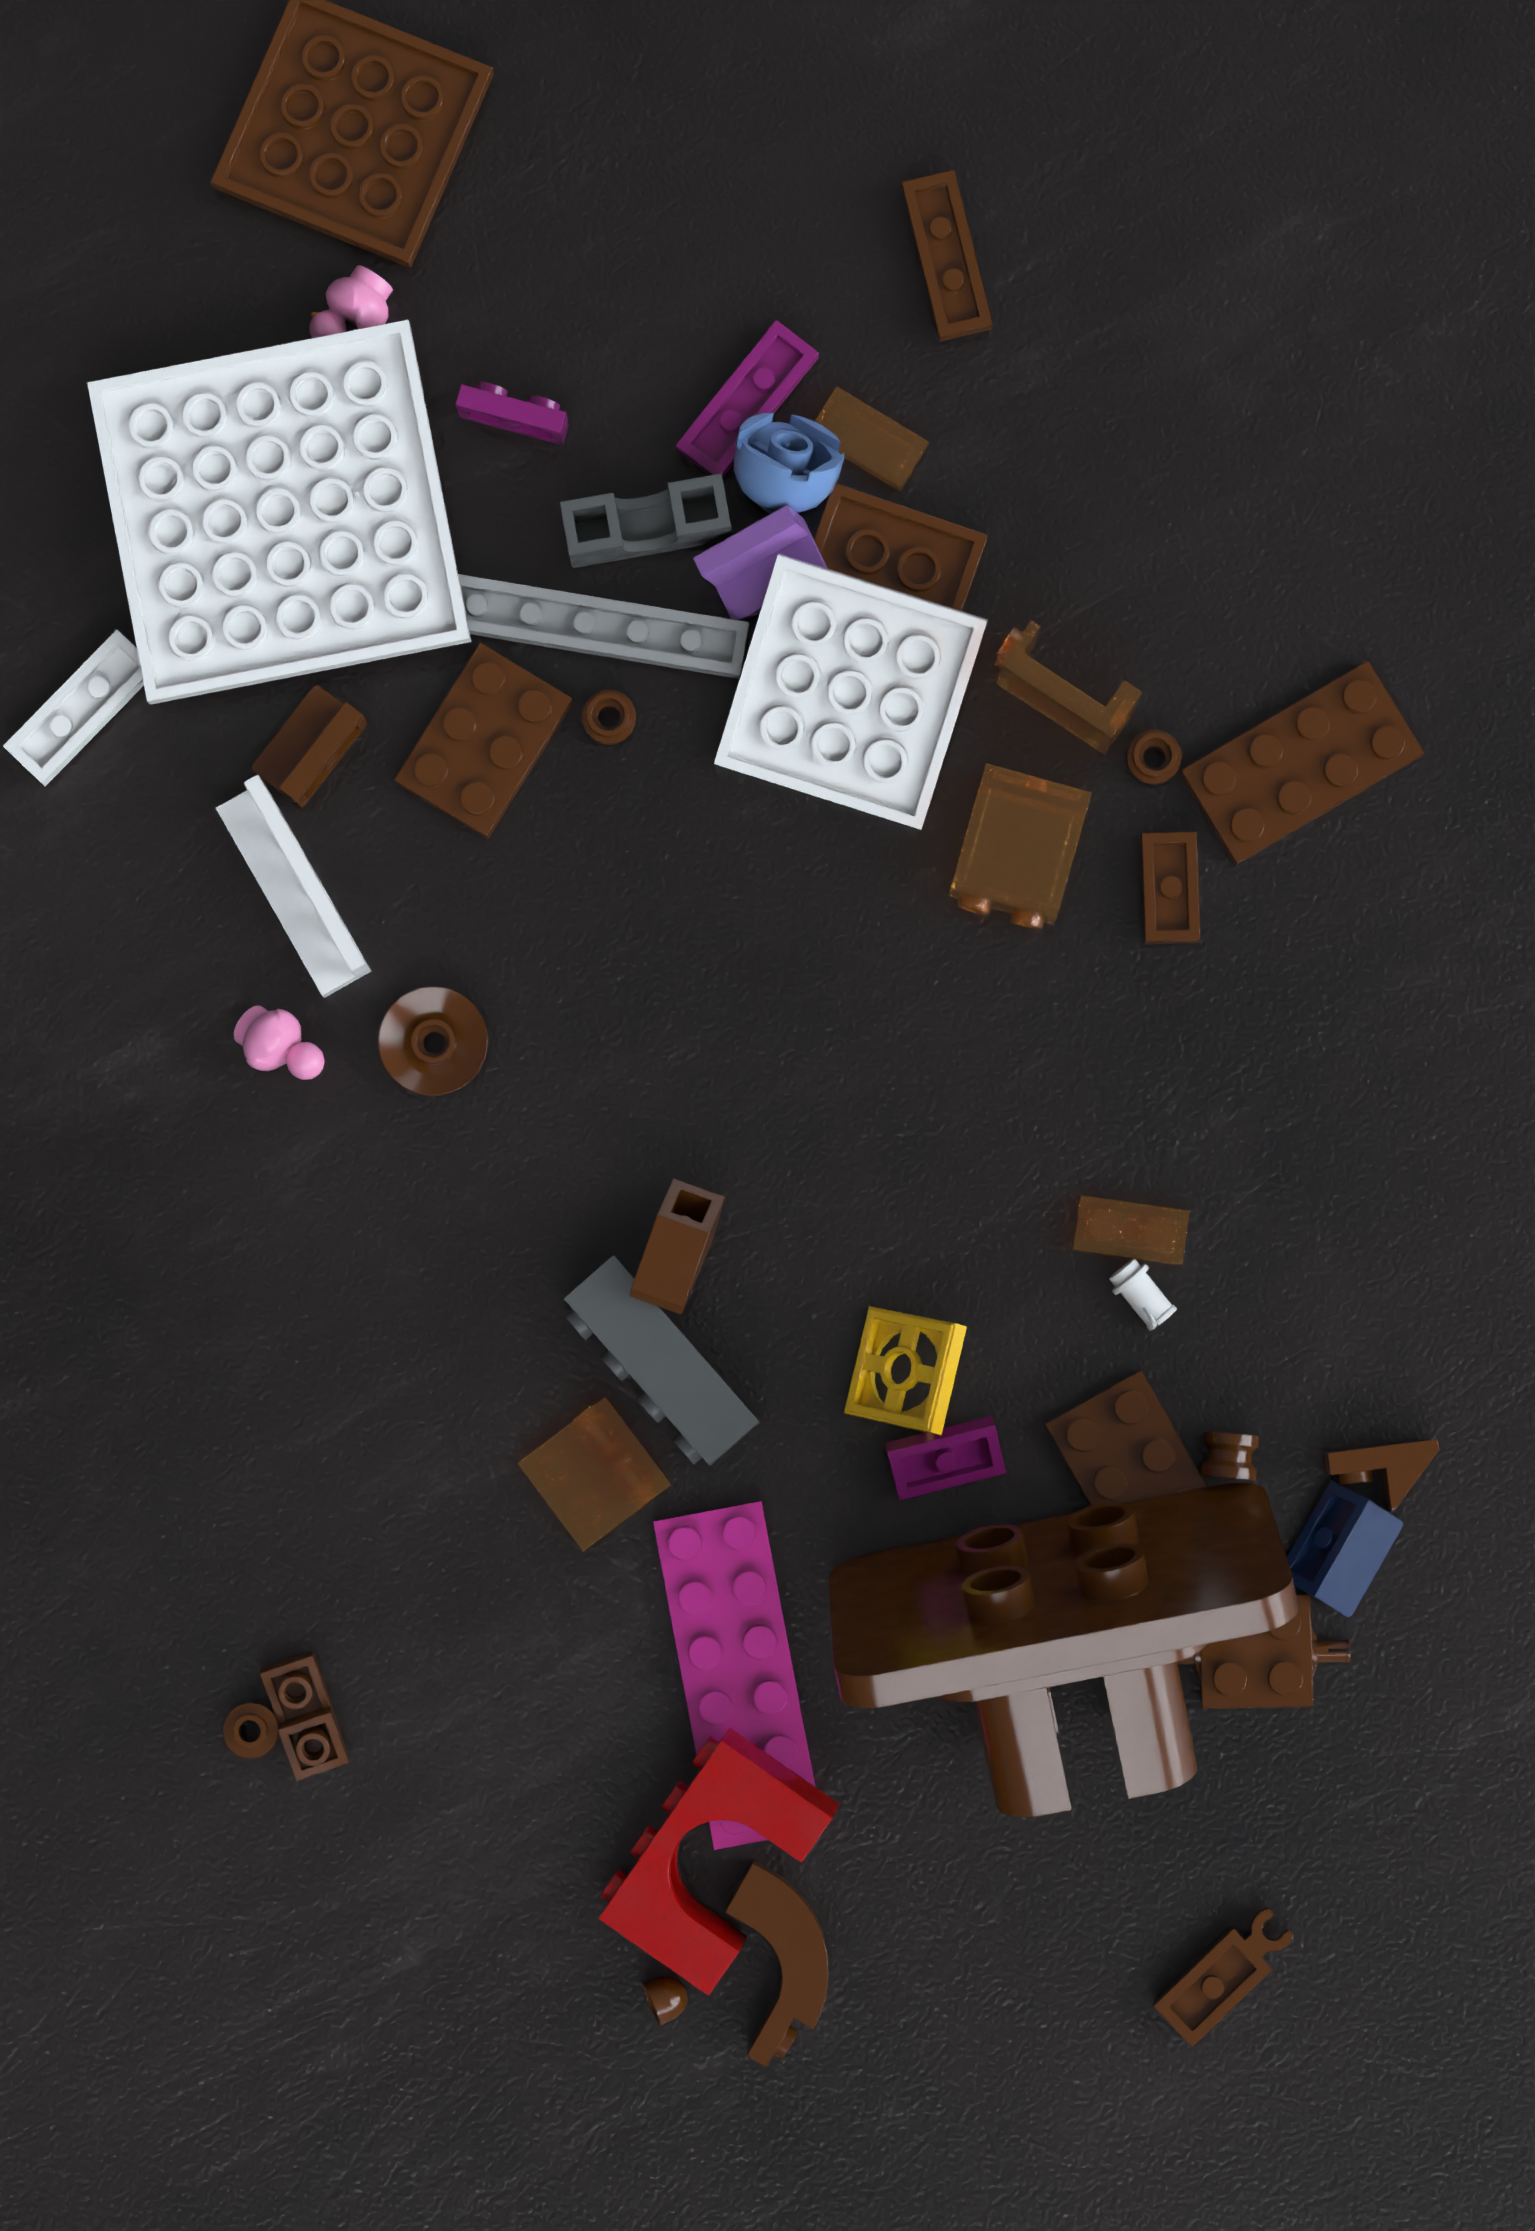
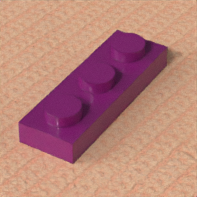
[676,320,819,478]

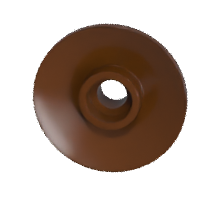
[378,987,488,1096]

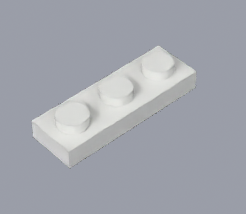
[3,630,144,786]

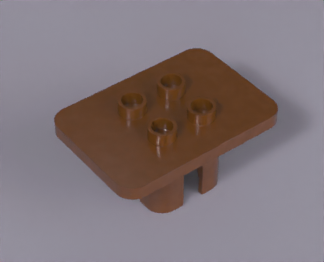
[829,1483,1298,1817]

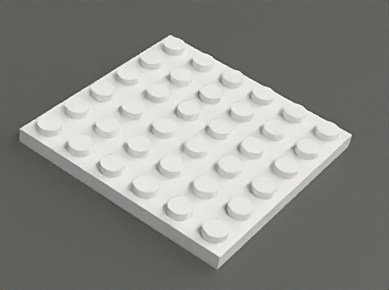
[87,320,471,705]

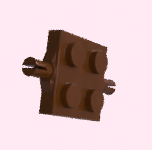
[1177,1595,1351,1709]

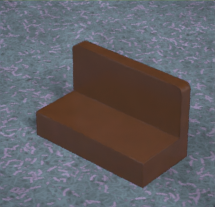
[252,685,368,809]

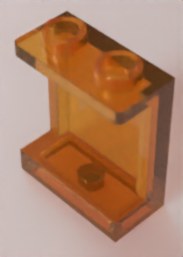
[995,620,1142,755]
[949,763,1092,930]

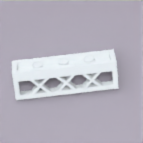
[216,775,371,998]

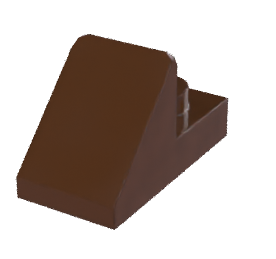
[1322,1439,1439,1512]

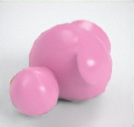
[309,265,393,338]
[234,1006,325,1080]

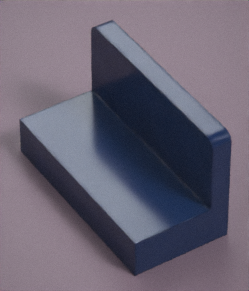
[1287,1480,1403,1617]

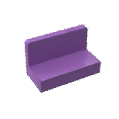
[693,505,828,621]

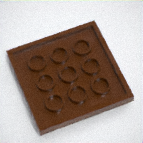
[210,0,494,269]

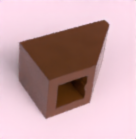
[629,1179,725,1314]

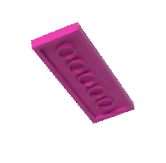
[653,1501,815,1850]

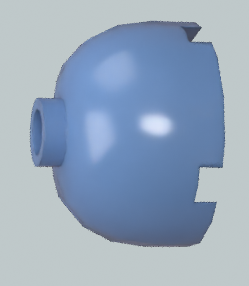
[734,413,844,514]

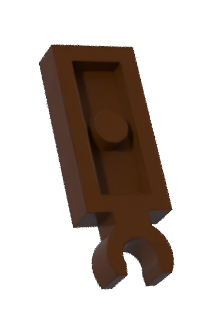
[1152,1907,1294,2047]

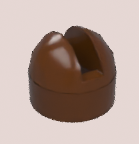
[642,1976,688,2026]

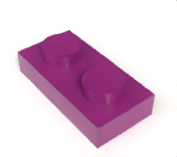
[456,382,569,445]
[885,1416,1006,1501]

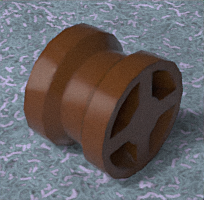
[1201,1432,1259,1481]

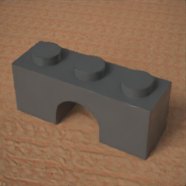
[560,473,732,568]

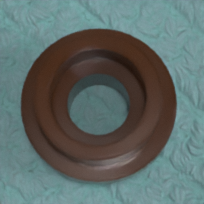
[582,690,636,745]
[1127,730,1182,785]
[223,1703,279,1759]

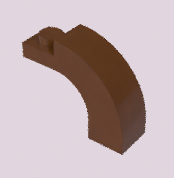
[725,1860,829,2067]

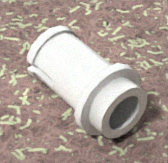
[1109,1258,1177,1331]

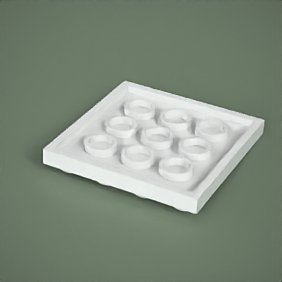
[714,554,988,830]

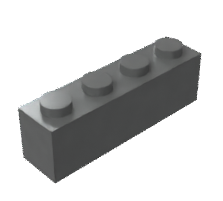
[564,1255,760,1466]

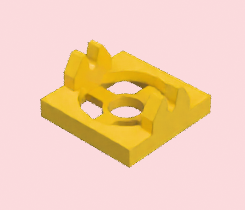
[844,1306,967,1435]

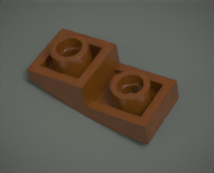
[260,1650,349,1781]

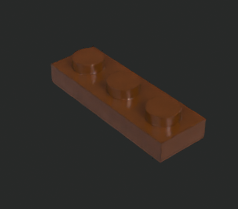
[901,170,993,342]

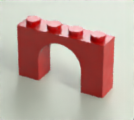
[598,1728,840,1996]

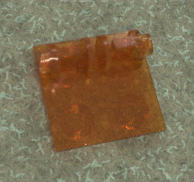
[517,1397,671,1552]

